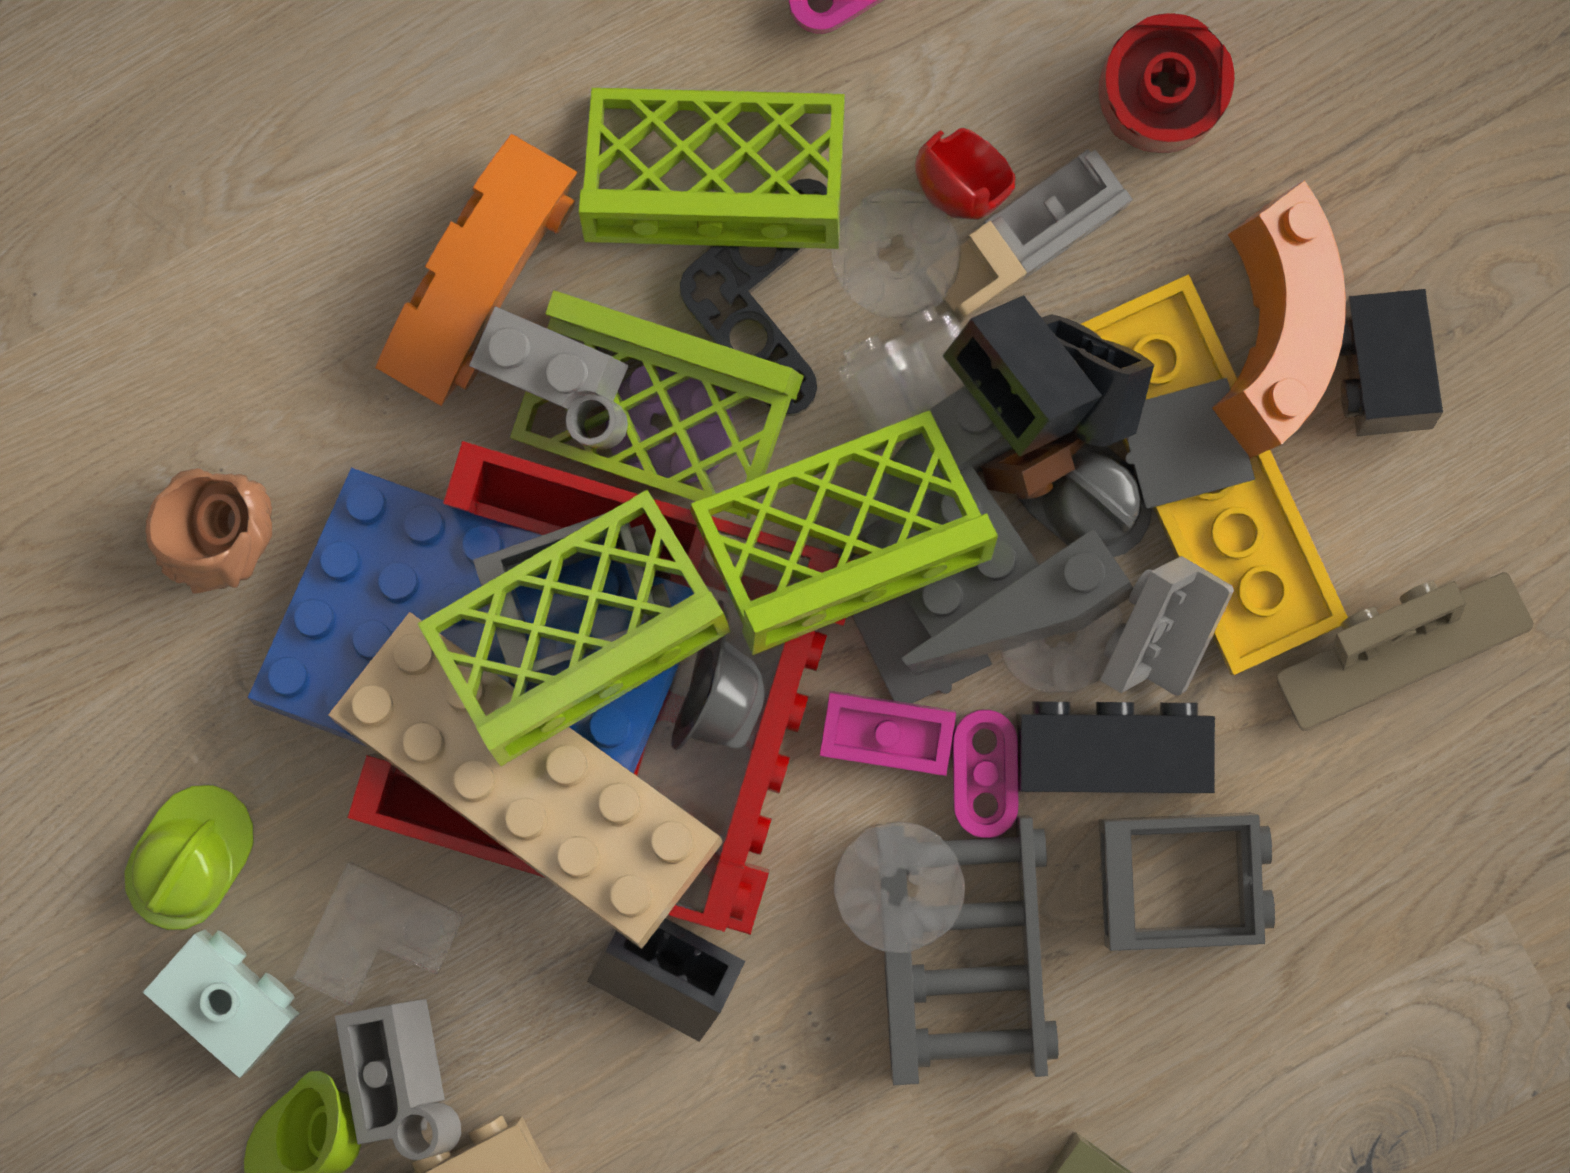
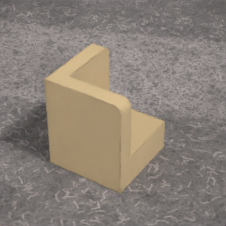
[927,221,1027,323]

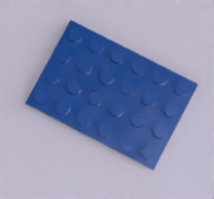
[248,467,694,774]

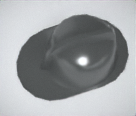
[1018,442,1152,557]
[671,600,765,751]

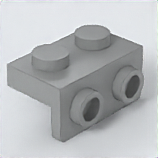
[1100,556,1234,696]

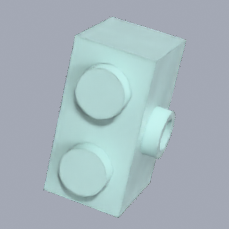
[143,929,300,1078]

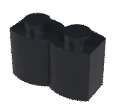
[1041,314,1154,446]

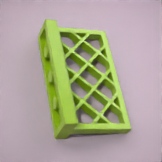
[579,88,845,249]
[510,290,804,520]
[690,410,998,655]
[417,489,731,766]

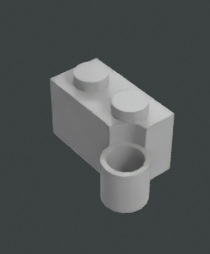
[469,306,628,450]
[335,999,461,1160]

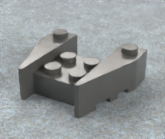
[826,386,1133,676]

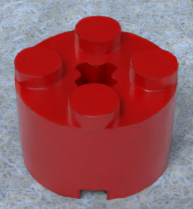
[1098,13,1235,153]

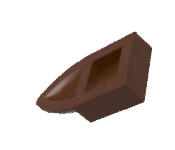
[981,430,1085,499]

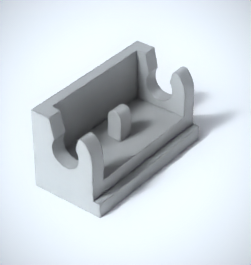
[983,149,1133,280]

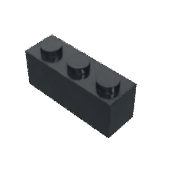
[1017,701,1215,793]

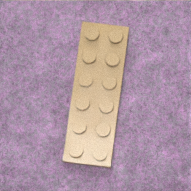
[328,612,723,949]

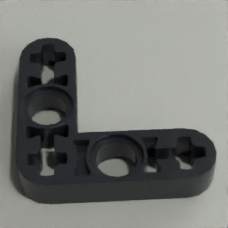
[680,178,827,416]

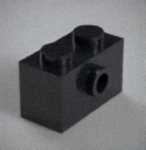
[1339,289,1443,437]
[942,295,1102,457]
[587,918,745,1042]

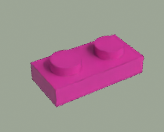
[820,691,956,776]

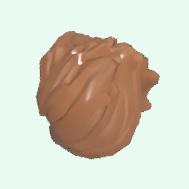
[145,468,272,594]

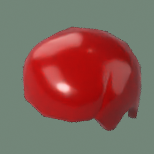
[915,128,1016,220]

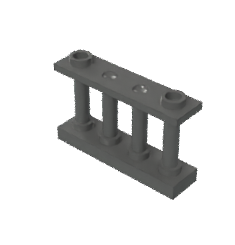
[876,815,1059,1086]

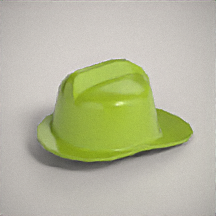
[124,785,253,930]
[244,1071,361,1173]

